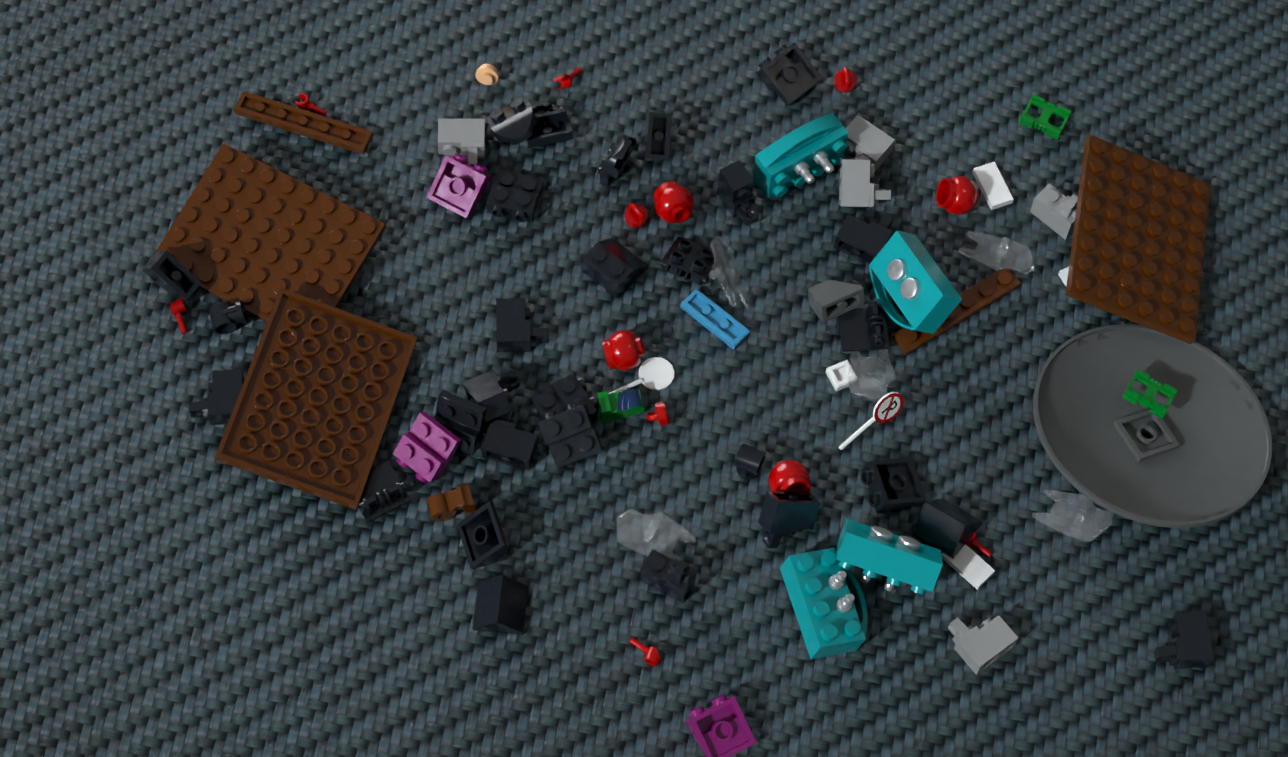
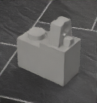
[845,115,895,172]
[438,118,485,167]
[839,158,891,207]
[1030,183,1078,240]
[948,615,1018,675]

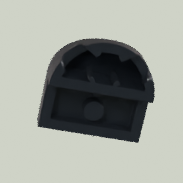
[486,96,540,145]
[525,103,573,148]
[598,133,637,187]

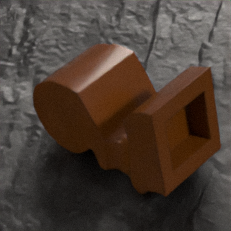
[426,484,476,521]

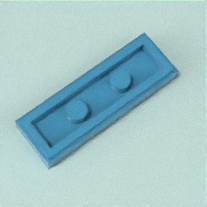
[680,288,750,350]

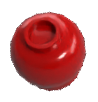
[936,176,979,215]
[653,181,694,224]
[603,330,645,371]
[768,460,811,493]

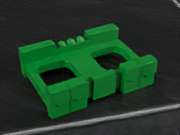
[1019,94,1071,140]
[1122,369,1178,419]

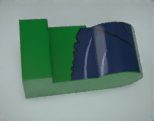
[597,389,645,423]

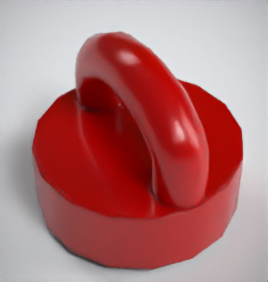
[834,67,857,93]
[625,203,648,228]
[646,401,670,426]

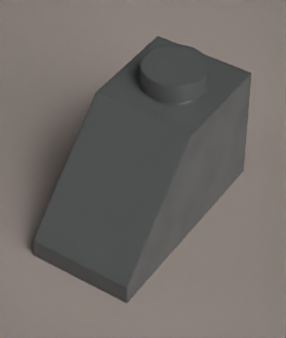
[808,280,865,323]

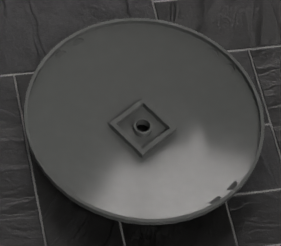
[1033,324,1272,528]

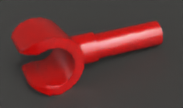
[554,67,582,90]
[295,93,328,116]
[170,299,187,334]
[966,532,992,558]
[629,637,660,666]

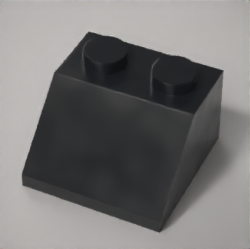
[582,238,648,299]

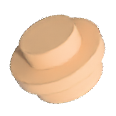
[475,64,498,85]

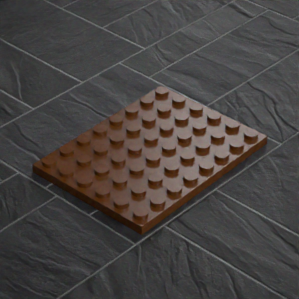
[1065,135,1211,344]
[153,143,386,323]
[214,288,417,510]

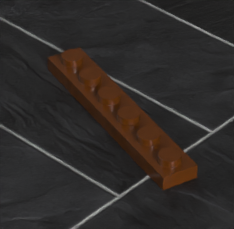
[234,91,373,155]
[892,265,1021,356]

